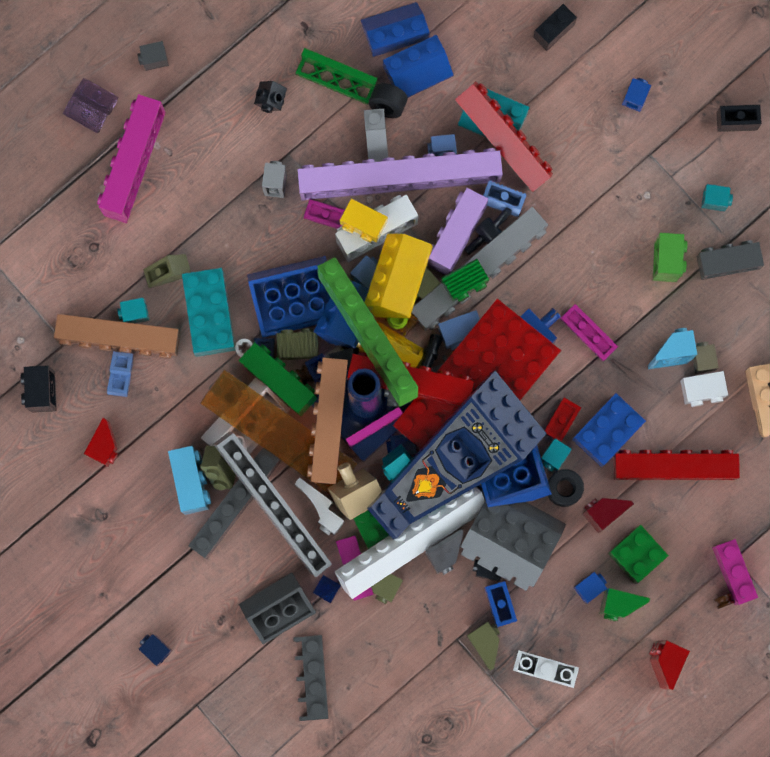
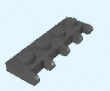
[293,635,329,721]

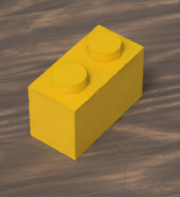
[340,199,388,243]

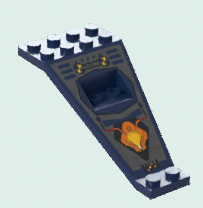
[367,371,547,539]

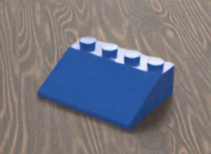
[247,256,331,338]
[481,445,551,507]

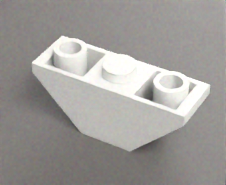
[513,650,579,688]

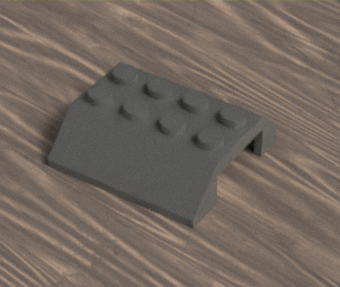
[460,501,566,591]

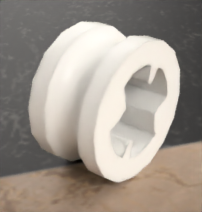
[235,339,253,357]

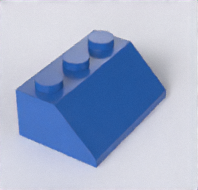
[361,2,430,57]
[383,35,454,98]
[314,281,372,349]

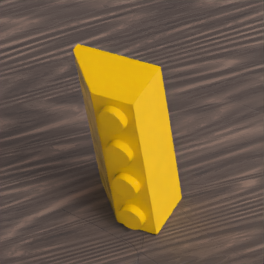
[364,234,433,318]

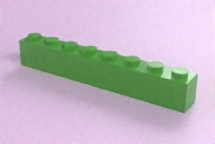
[317,257,418,406]

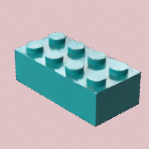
[182,268,236,357]

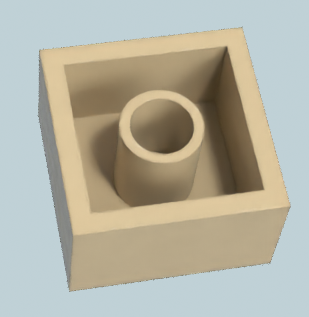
[328,462,382,520]

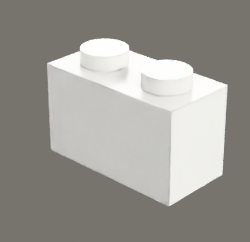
[680,371,728,407]

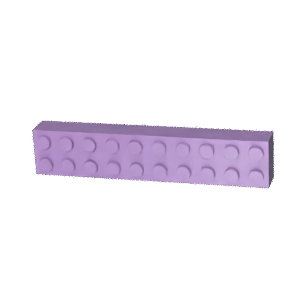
[298,148,503,201]

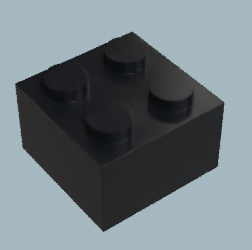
[20,365,57,413]

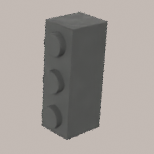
[697,240,764,280]

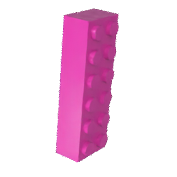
[97,94,166,223]

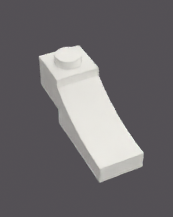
[295,477,344,535]

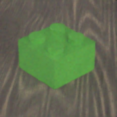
[653,233,687,282]

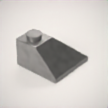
[425,529,463,575]

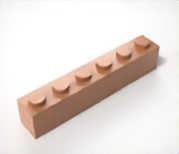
[54,314,180,359]
[307,357,348,484]

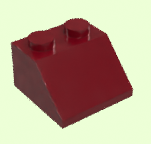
[583,498,634,533]

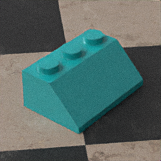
[458,88,530,138]

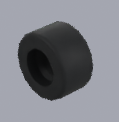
[369,83,408,118]
[548,469,584,507]

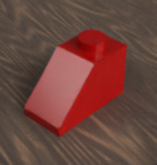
[84,418,118,467]

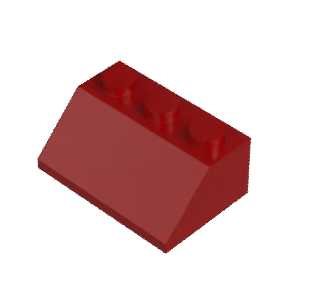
[649,640,690,690]

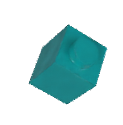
[701,184,733,212]
[117,297,150,324]
[541,438,572,472]

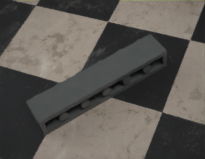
[188,447,281,559]

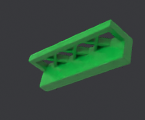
[295,48,378,105]

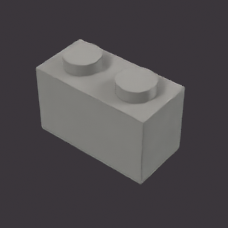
[262,161,287,198]

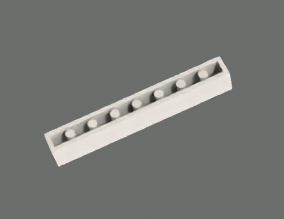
[335,487,485,599]

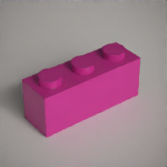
[712,539,758,605]

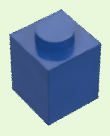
[622,78,651,112]
[573,572,607,604]

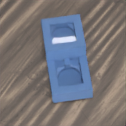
[107,351,134,397]

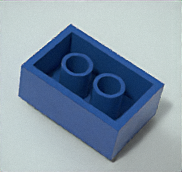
[572,393,646,468]

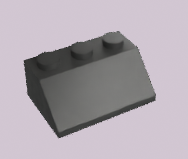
[239,573,316,645]

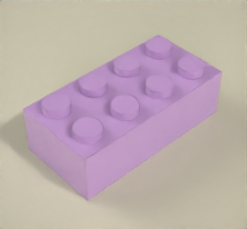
[428,188,488,275]

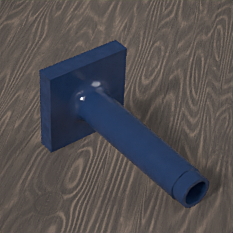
[311,368,414,463]

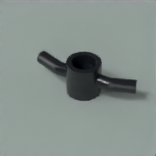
[464,207,512,255]

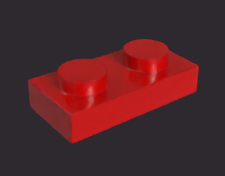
[544,397,582,442]

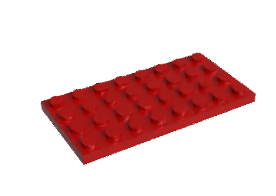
[393,298,562,464]

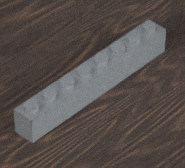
[411,207,548,331]
[213,431,332,577]

